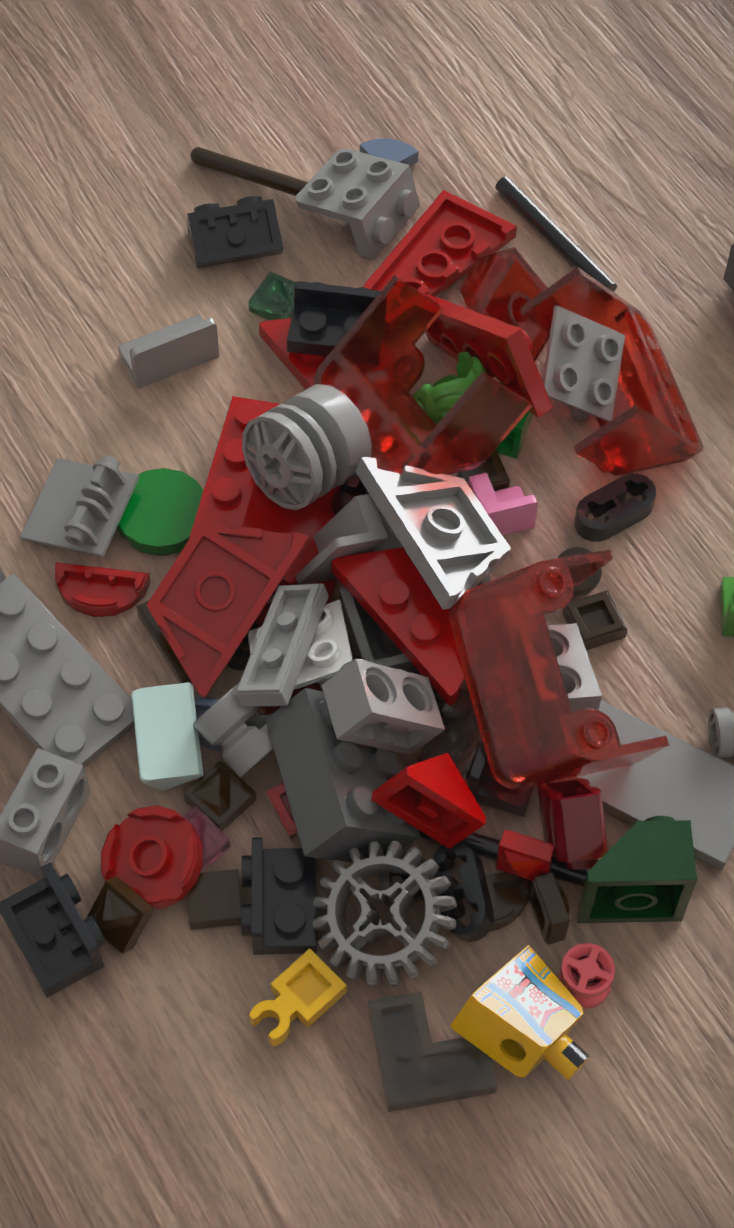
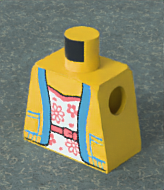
[450,945,590,1081]

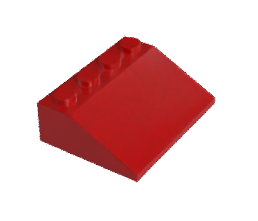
[189,396,360,604]

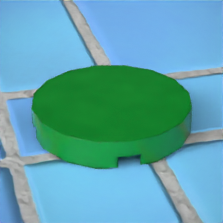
[117,468,204,556]

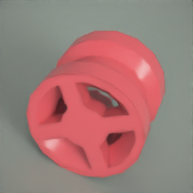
[558,943,615,1009]

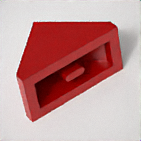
[371,753,486,849]

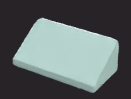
[131,682,203,792]

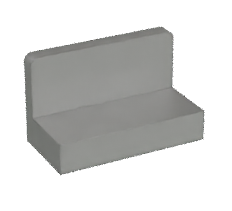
[118,314,219,389]
[295,494,389,585]

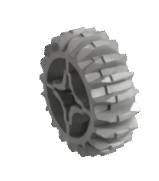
[313,841,457,986]

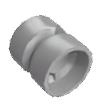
[193,684,274,778]

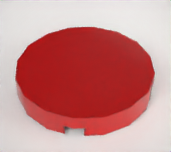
[101,805,203,910]

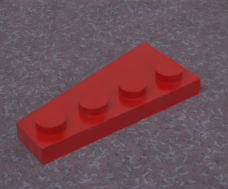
[362,190,517,332]
[413,294,553,418]

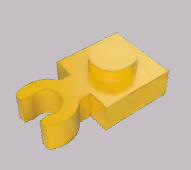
[249,948,347,1047]

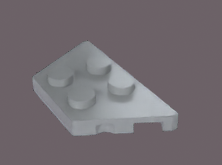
[355,457,511,610]

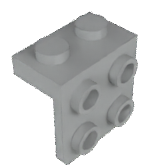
[295,148,420,260]

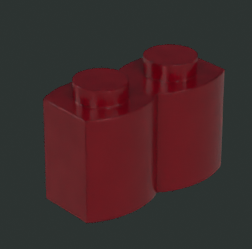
[537,777,608,869]

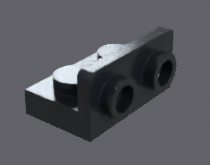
[187,196,283,268]
[287,281,385,362]
[241,838,317,955]

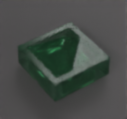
[248,271,295,320]

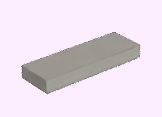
[235,584,329,707]

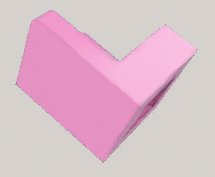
[468,473,538,535]

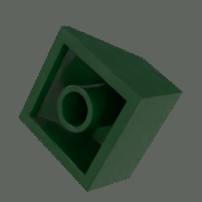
[577,815,697,923]

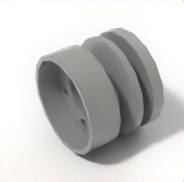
[242,384,372,510]

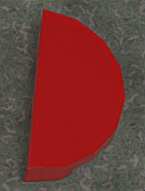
[55,562,151,617]

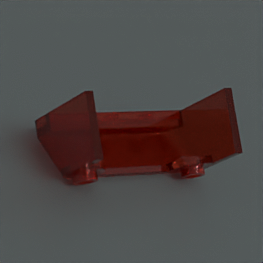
[519,267,703,476]
[313,275,532,475]
[448,550,669,790]

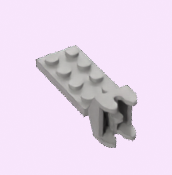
[0,567,134,767]

